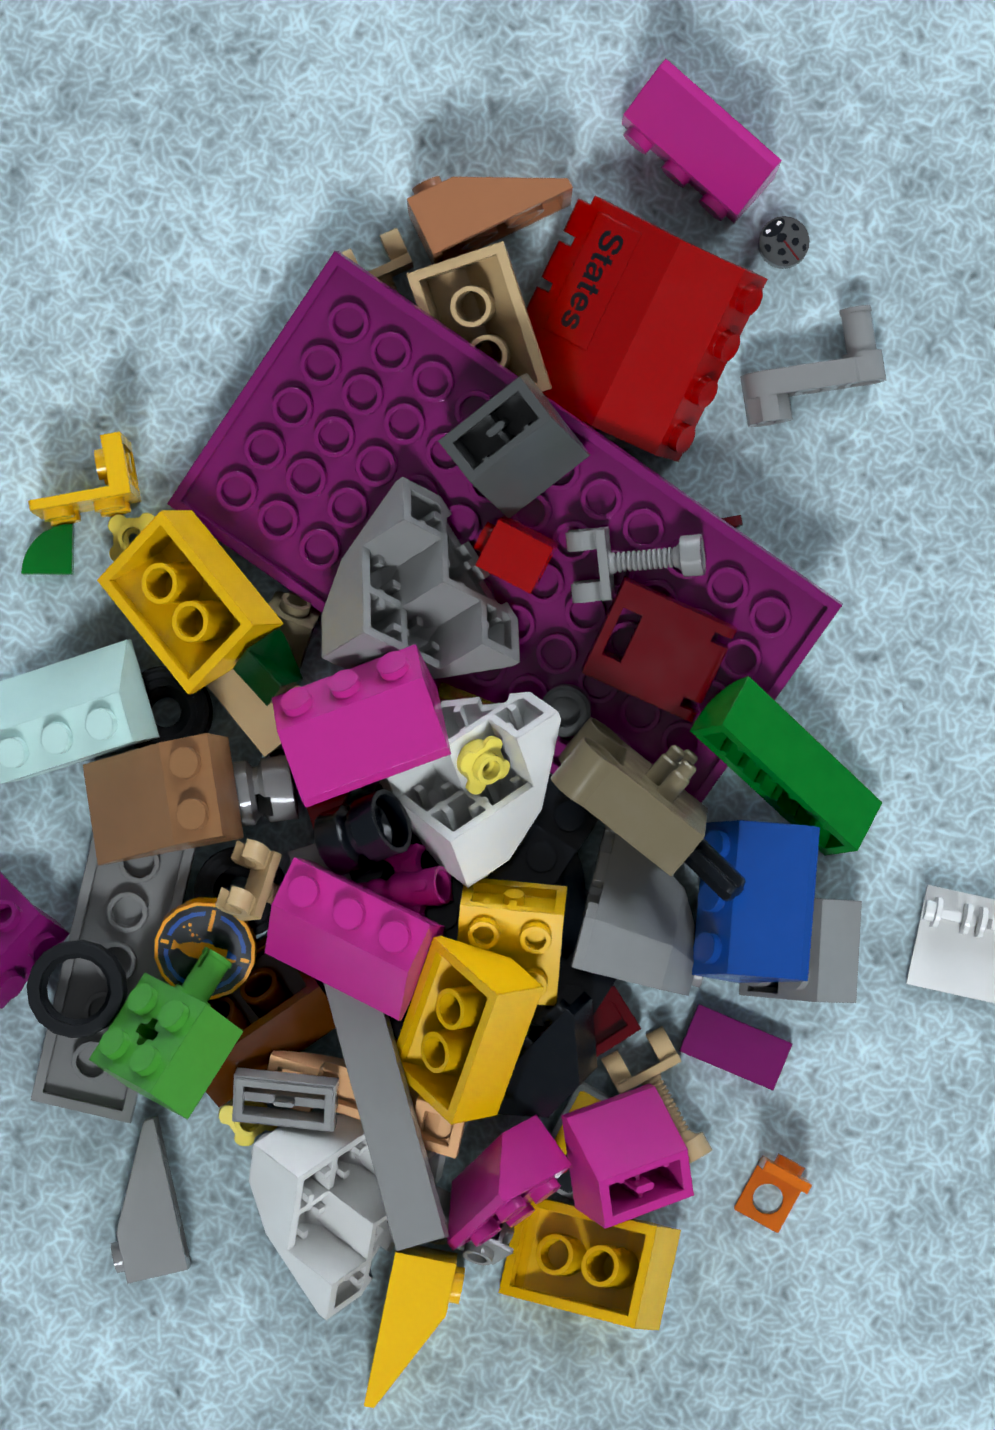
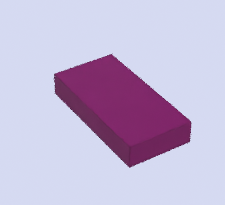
[679,1004,793,1091]

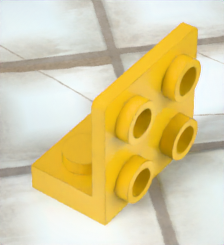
[28,431,141,526]
[457,878,567,1006]

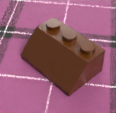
[206,936,336,1108]

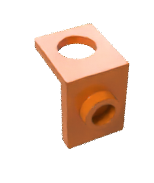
[734,1153,812,1233]

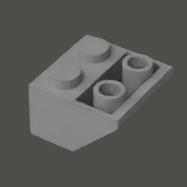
[739,898,862,1003]

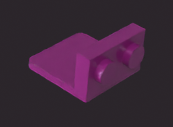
[0,871,70,1009]

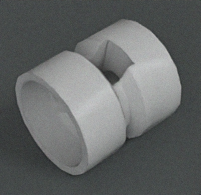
[232,755,299,827]

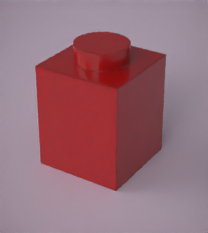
[474,515,559,594]

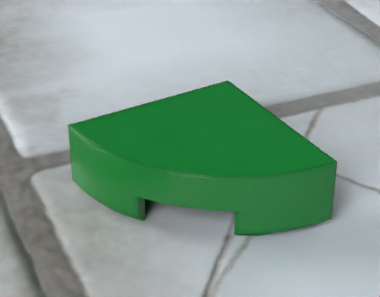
[21,523,74,575]

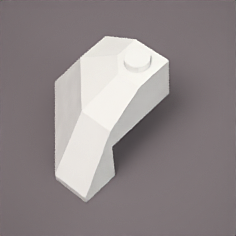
[379,692,561,888]
[249,1114,446,1320]

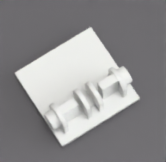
[906,885,995,1003]

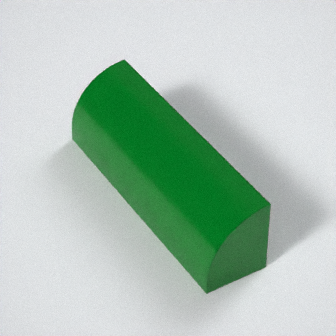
[690,676,883,856]

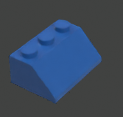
[692,820,820,983]

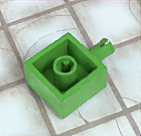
[88,947,244,1120]

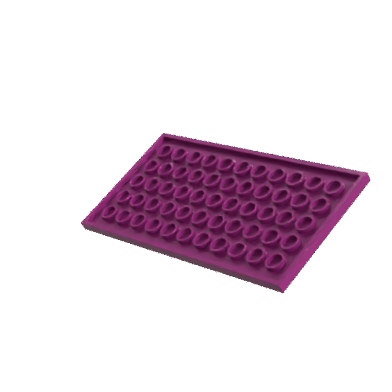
[167,251,843,803]

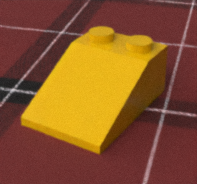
[498,1199,681,1331]
[364,1245,465,1408]

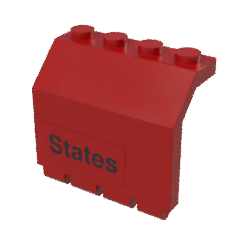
[526,196,768,462]

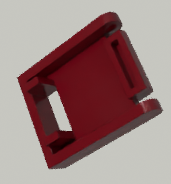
[581,576,737,722]

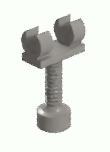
[565,526,706,603]

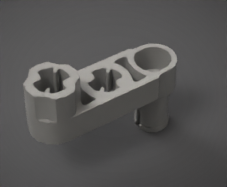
[740,305,886,427]

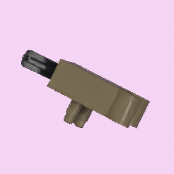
[551,717,746,902]

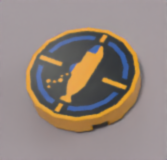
[154,897,257,999]

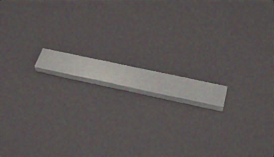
[288,843,449,1251]

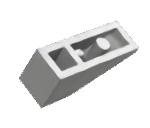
[111,1116,192,1284]

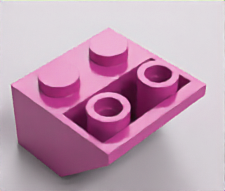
[561,1084,694,1229]
[447,1114,572,1251]

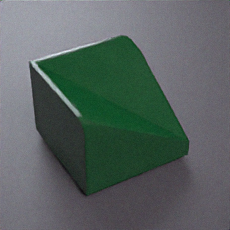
[233,628,303,706]

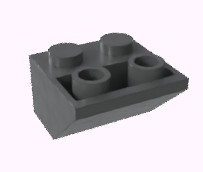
[438,373,590,518]

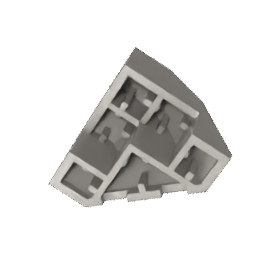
[321,477,520,679]
[571,825,703,996]

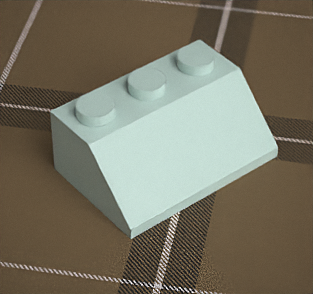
[0,639,160,784]

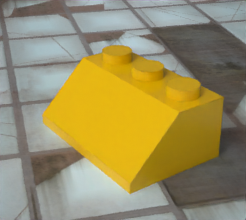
[97,510,284,694]
[396,936,544,1125]

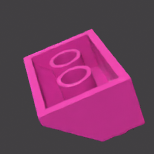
[622,59,782,223]
[272,644,451,808]
[265,857,445,1021]

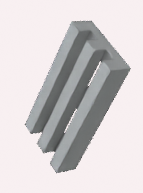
[232,1067,339,1132]

